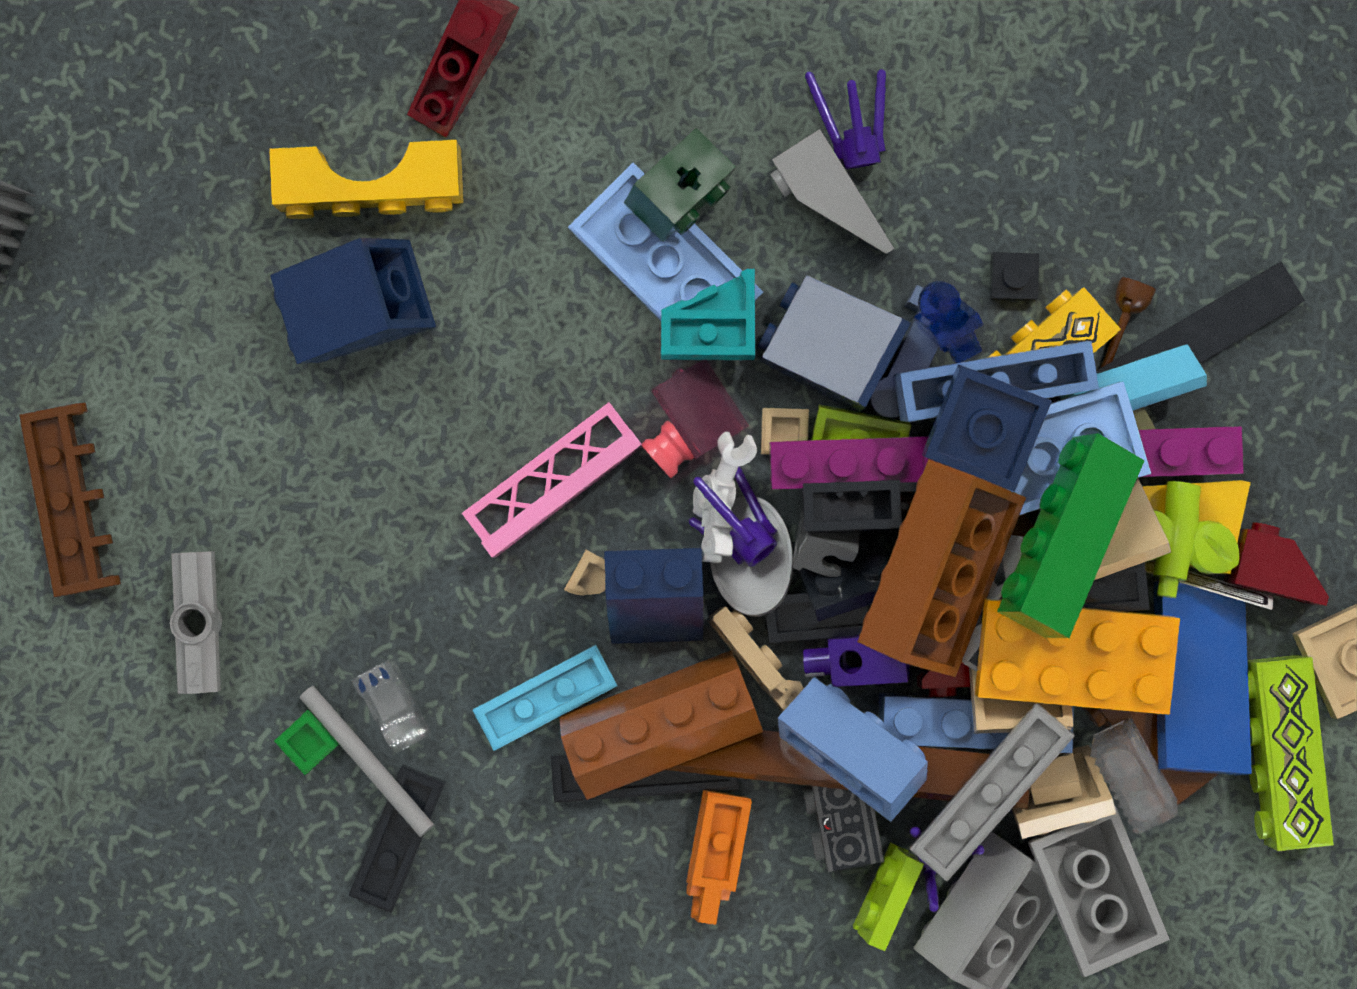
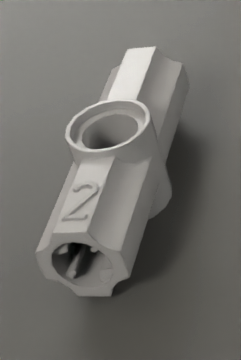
[170,551,222,694]

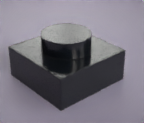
[990,252,1039,301]

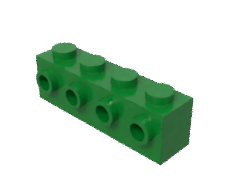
[997,433,1145,638]

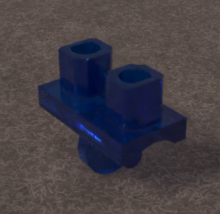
[913,281,984,363]

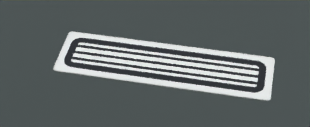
[1145,560,1273,610]

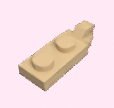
[708,606,804,712]

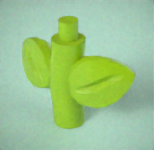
[1149,481,1239,598]

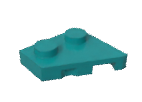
[661,269,755,360]

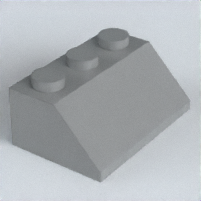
[1028,806,1170,978]
[913,831,1056,989]

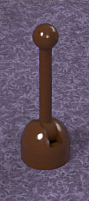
[1099,277,1156,369]

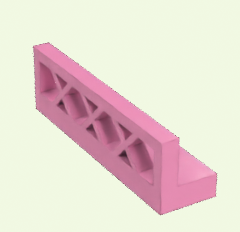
[462,402,642,558]

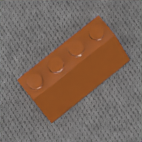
[857,459,1026,677]
[559,650,763,800]

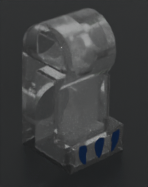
[351,658,430,753]

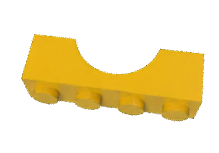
[270,140,464,219]

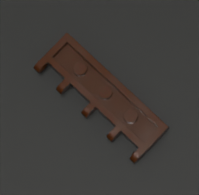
[19,402,121,597]

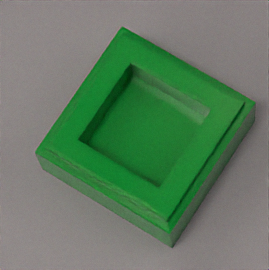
[274,709,339,775]

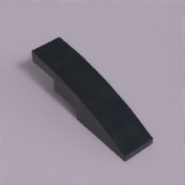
[802,480,917,533]

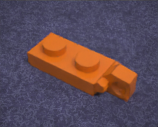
[686,790,752,925]

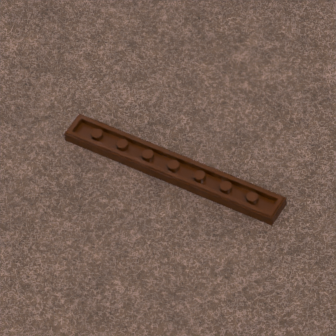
[666,730,1029,809]

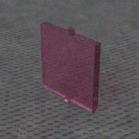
[651,360,749,459]

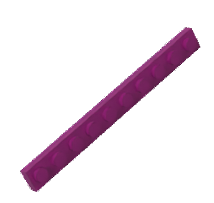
[769,426,1244,489]

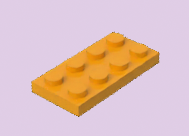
[974,599,1180,715]

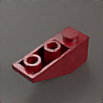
[407,0,519,138]

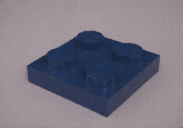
[922,364,1052,492]

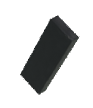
[349,764,446,913]

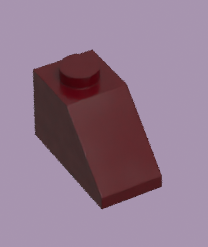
[1224,522,1329,606]

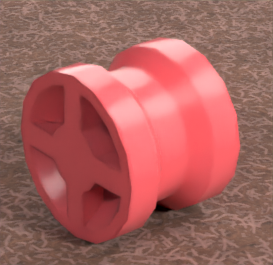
[642,420,698,479]

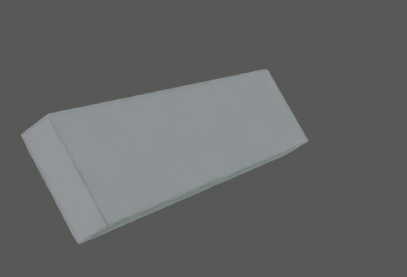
[910,703,1075,881]

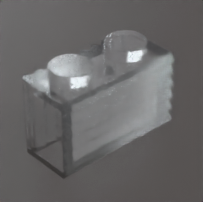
[1090,718,1178,834]

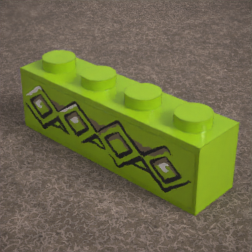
[1248,655,1334,851]

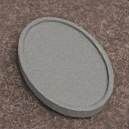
[710,496,794,617]

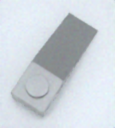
[770,129,894,254]

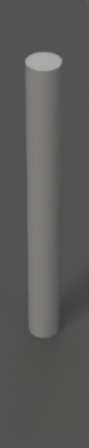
[300,686,434,837]

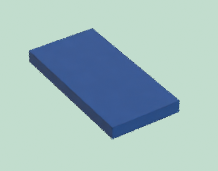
[1154,581,1252,776]

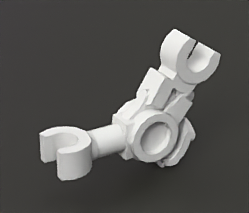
[693,432,757,563]

